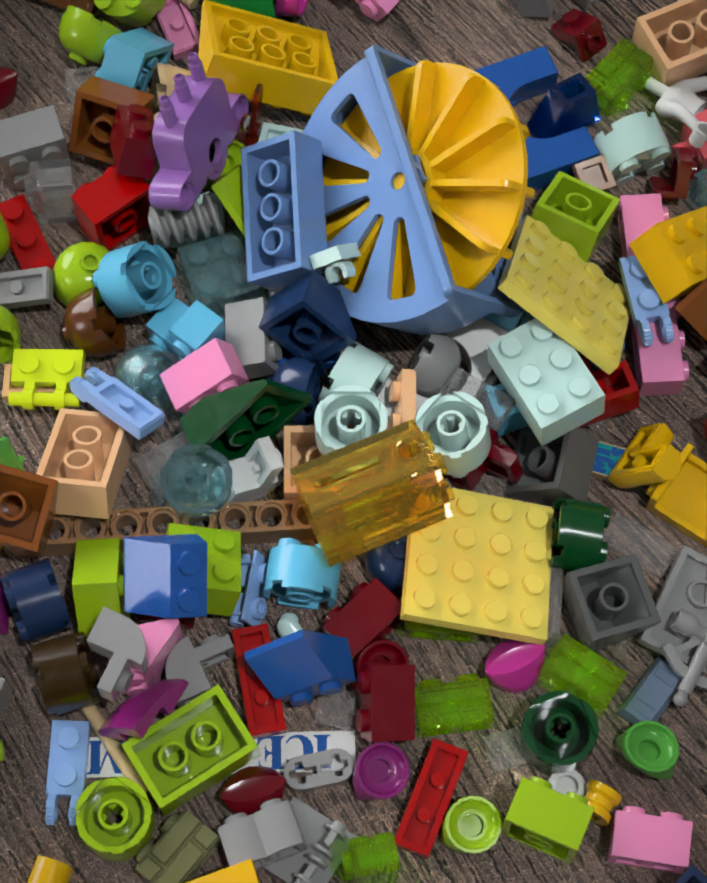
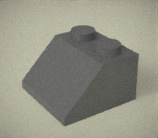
[504,427,599,506]
[559,553,661,653]

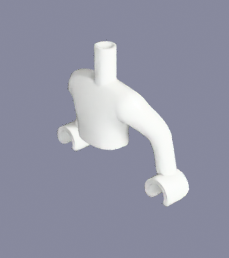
[644,76,707,148]

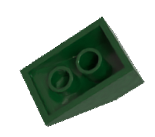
[179,379,314,462]

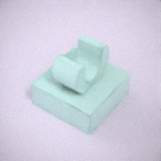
[309,242,361,284]

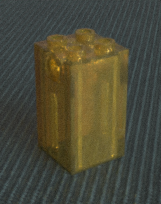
[290,419,455,566]

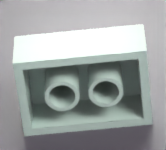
[487,318,605,446]

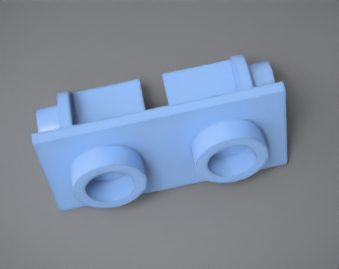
[227,550,268,627]

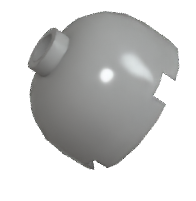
[409,333,464,398]

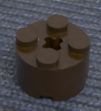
[31,631,102,716]

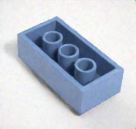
[241,130,327,290]

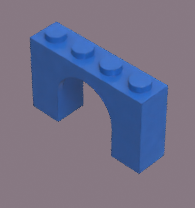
[474,46,599,191]

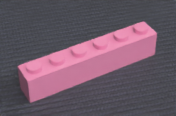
[616,193,689,396]

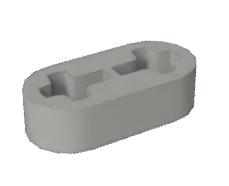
[284,749,354,793]

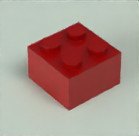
[71,164,151,251]

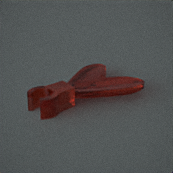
[240,83,263,146]

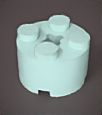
[593,111,672,186]
[318,341,394,402]
[314,385,388,469]
[415,391,491,478]

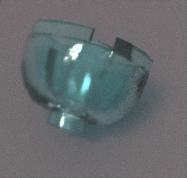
[114,344,181,410]
[160,444,233,519]

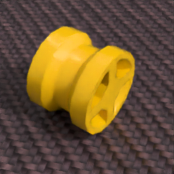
[584,780,622,826]

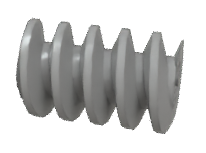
[148,194,223,248]

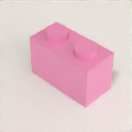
[159,338,249,414]
[607,806,693,874]

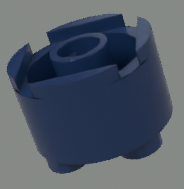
[0,558,73,642]

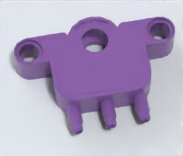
[149,52,249,212]

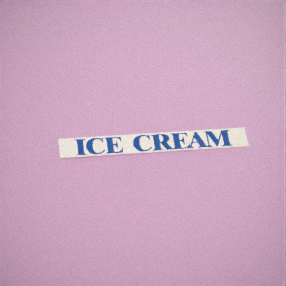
[87,730,356,778]

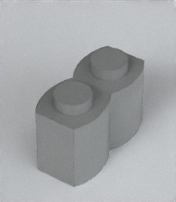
[217,798,308,871]

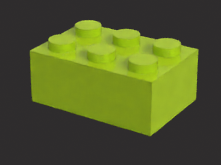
[121,684,261,816]

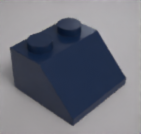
[258,269,357,360]

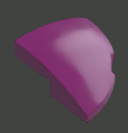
[98,679,189,741]

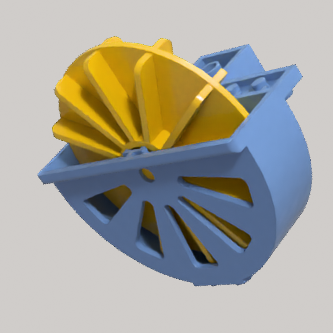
[303,44,535,335]

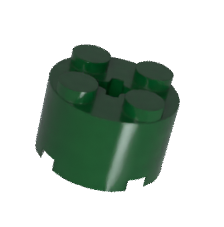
[550,497,611,572]
[520,691,599,774]

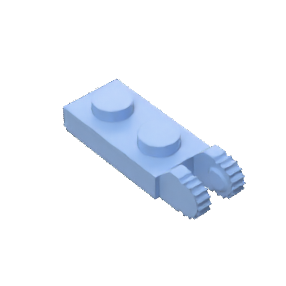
[618,255,674,347]
[69,367,165,440]
[45,720,91,826]

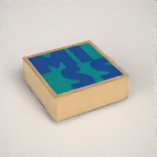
[591,441,626,483]

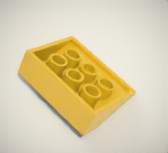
[198,0,338,116]

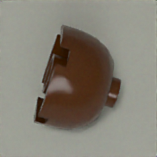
[62,287,127,357]

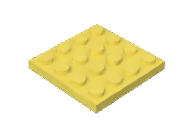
[498,214,630,375]
[400,480,554,645]

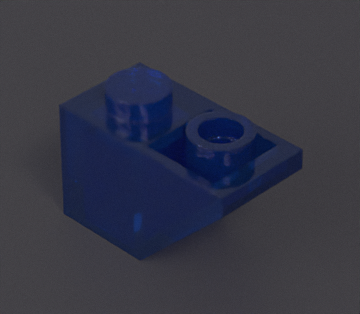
[527,73,601,139]

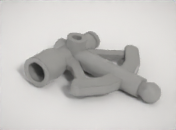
[662,608,707,707]

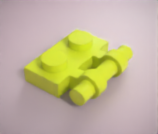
[8,349,86,410]

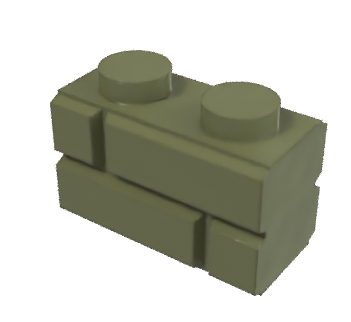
[135,809,222,883]

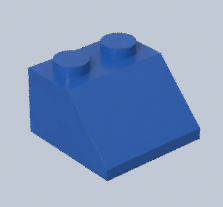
[124,534,207,619]
[244,630,356,706]

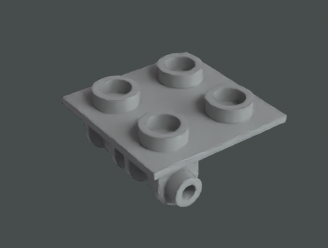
[263,796,357,883]

